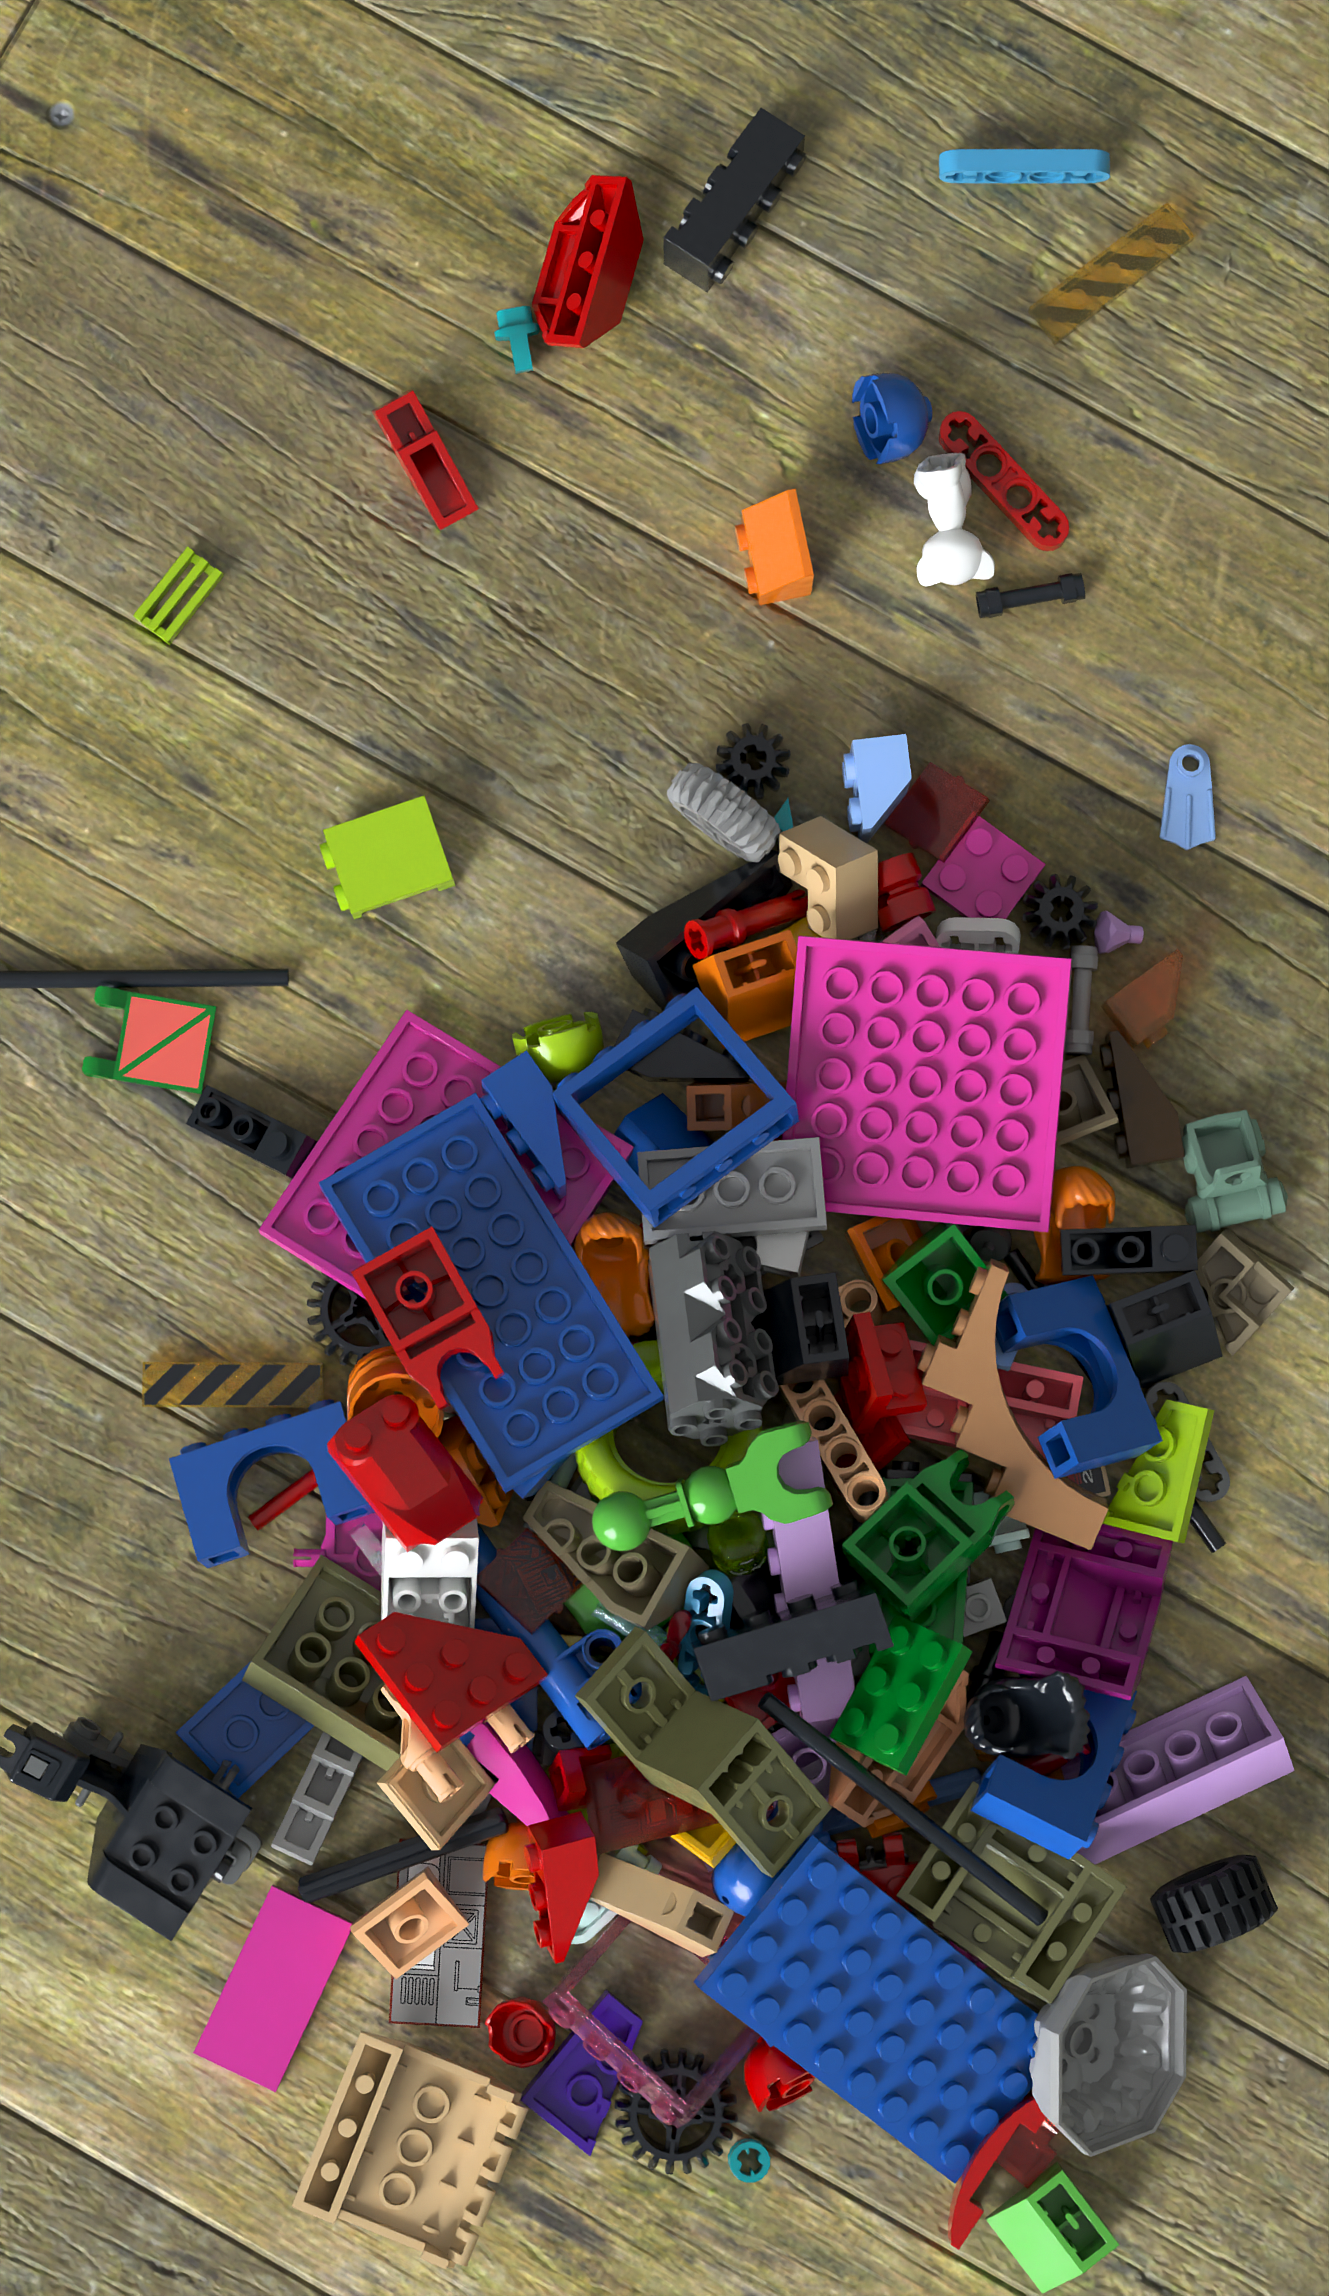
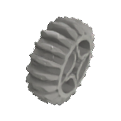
[667,763,781,862]

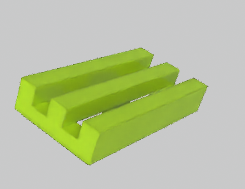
[133,546,224,645]

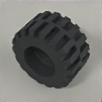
[1150,1855,1278,1953]

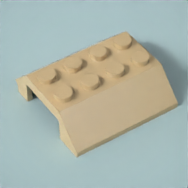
[292,2031,529,2269]

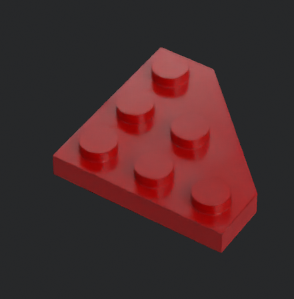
[354,1612,548,1753]

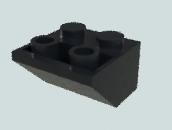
[1106,1270,1223,1389]
[751,1272,849,1385]

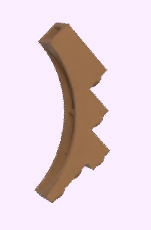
[917,1258,1109,1550]

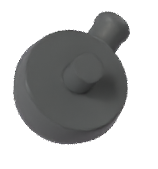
[964,1226,1012,1262]

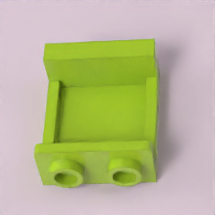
[319,795,455,919]

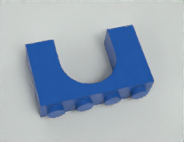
[995,1275,1163,1479]
[169,1399,375,1568]
[970,1673,1137,1860]

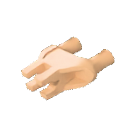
[381,1684,535,1803]

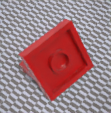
[838,1312,928,1435]

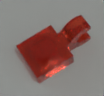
[996,2118,1060,2189]

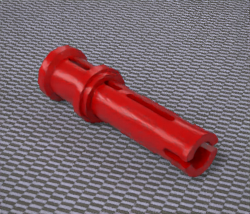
[684,889,808,959]

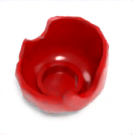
[485,1997,556,2069]

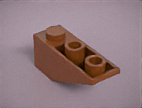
[686,1080,787,1131]

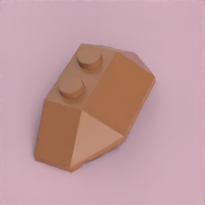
[828,1670,969,1828]

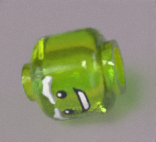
[707,1509,770,1576]

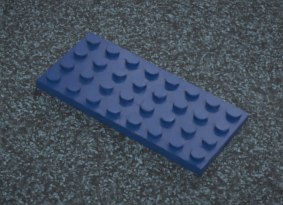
[319,1093,664,1493]
[694,1835,1038,2184]

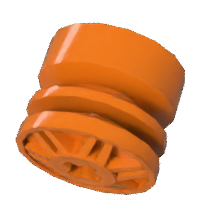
[347,1345,444,1438]

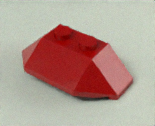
[532,175,644,348]

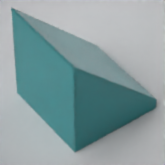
[774,798,794,833]

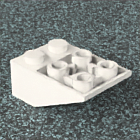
[381,1518,479,1628]

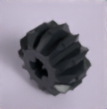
[716,723,791,800]
[1022,874,1098,950]

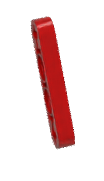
[938,411,1070,551]

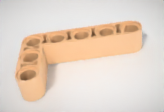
[778,1280,889,1523]

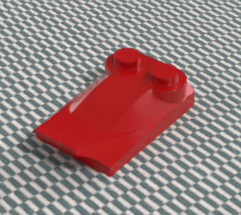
[327,1394,483,1553]

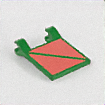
[82,986,217,1094]

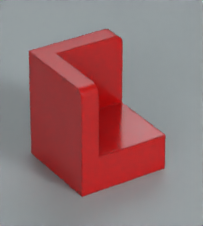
[548,1745,612,1812]

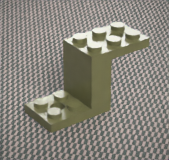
[575,1626,832,1878]

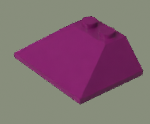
[995,1524,1173,1700]

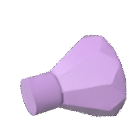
[1094,911,1144,954]

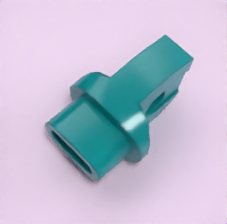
[494,306,540,374]

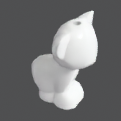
[914,453,995,586]

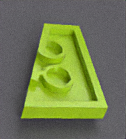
[1102,1399,1215,1543]

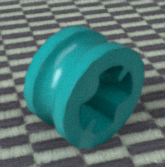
[728,2138,770,2183]

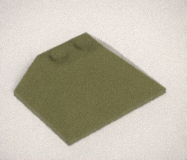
[896,1781,1127,2004]

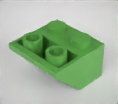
[985,2162,1119,2294]

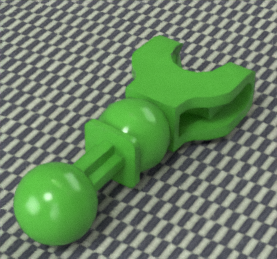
[592,1420,833,1551]

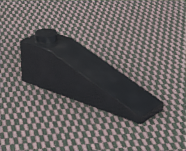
[616,850,793,1011]

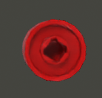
[878,852,936,932]

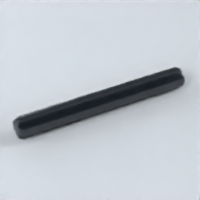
[298,1807,509,1903]

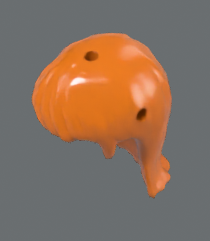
[1033,1166,1116,1285]
[573,1212,655,1337]

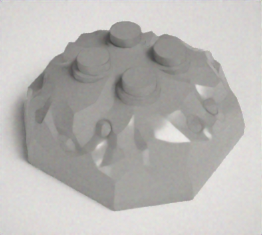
[1029,1953,1187,2157]

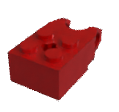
[351,1227,505,1411]

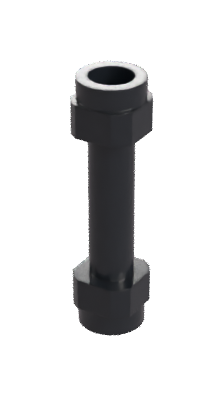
[976,573,1085,618]

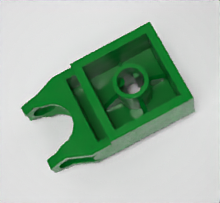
[842,1449,1015,1622]

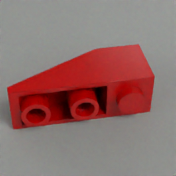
[524,1811,599,1964]

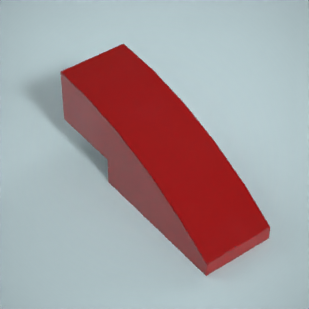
[372,390,479,530]

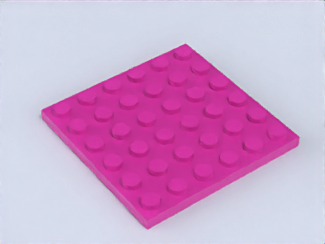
[782,936,1073,1232]
[258,1010,634,1299]

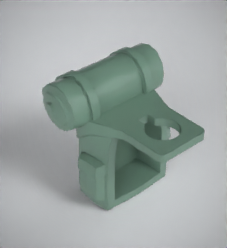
[1182,1110,1288,1233]

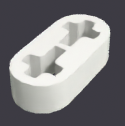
[935,917,1021,954]

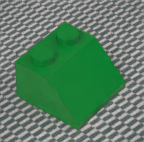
[881,1222,1008,1346]

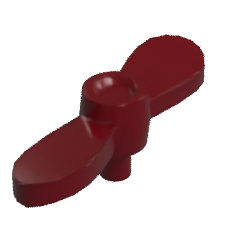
[660,1609,692,1663]

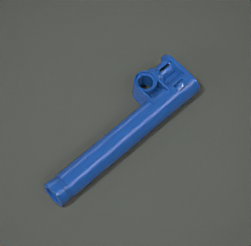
[476,1523,642,1750]

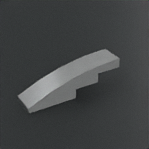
[271,1731,364,1866]

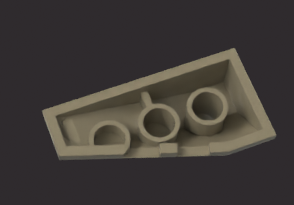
[522,1481,709,1630]

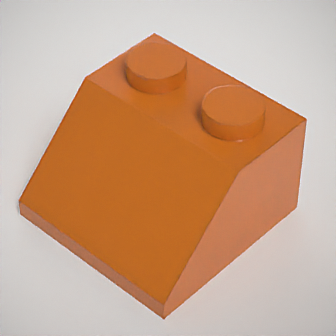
[735,488,814,606]

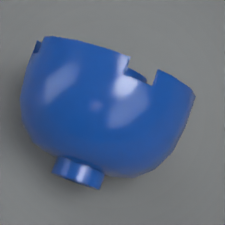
[852,373,932,464]

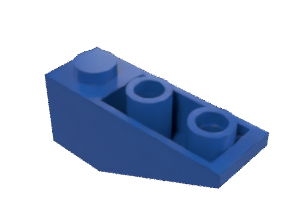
[480,1051,567,1200]

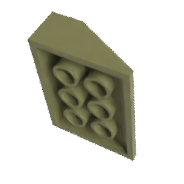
[242,1555,402,1771]

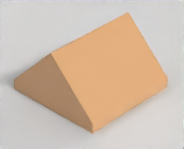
[350,1867,469,1979]

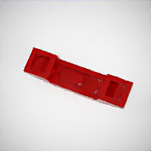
[948,2092,1046,2250]

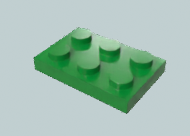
[829,1614,973,1776]

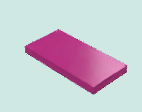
[193,1884,353,2092]

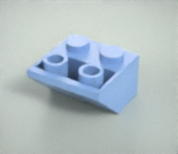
[842,734,912,843]

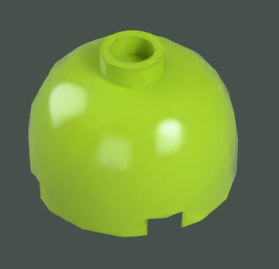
[512,1012,604,1086]

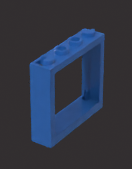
[552,987,800,1228]

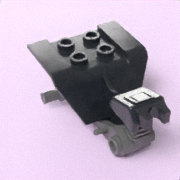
[0,1717,262,1941]

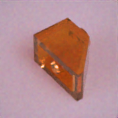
[1101,949,1183,1049]

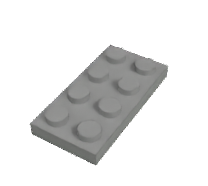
[637,1137,827,1245]

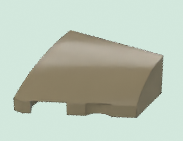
[1195,1228,1294,1356]

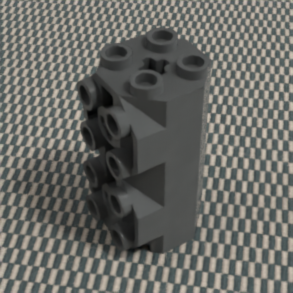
[648,1231,779,1447]

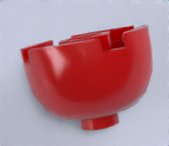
[744,2034,816,2112]

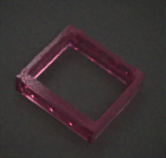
[542,1874,760,2129]

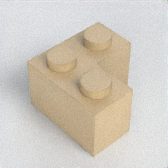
[778,816,878,940]

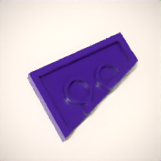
[520,1989,643,2156]

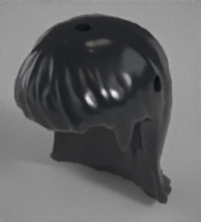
[964,1670,1091,1759]

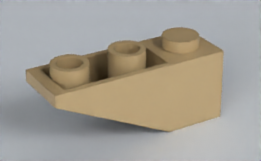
[589,1852,734,1957]

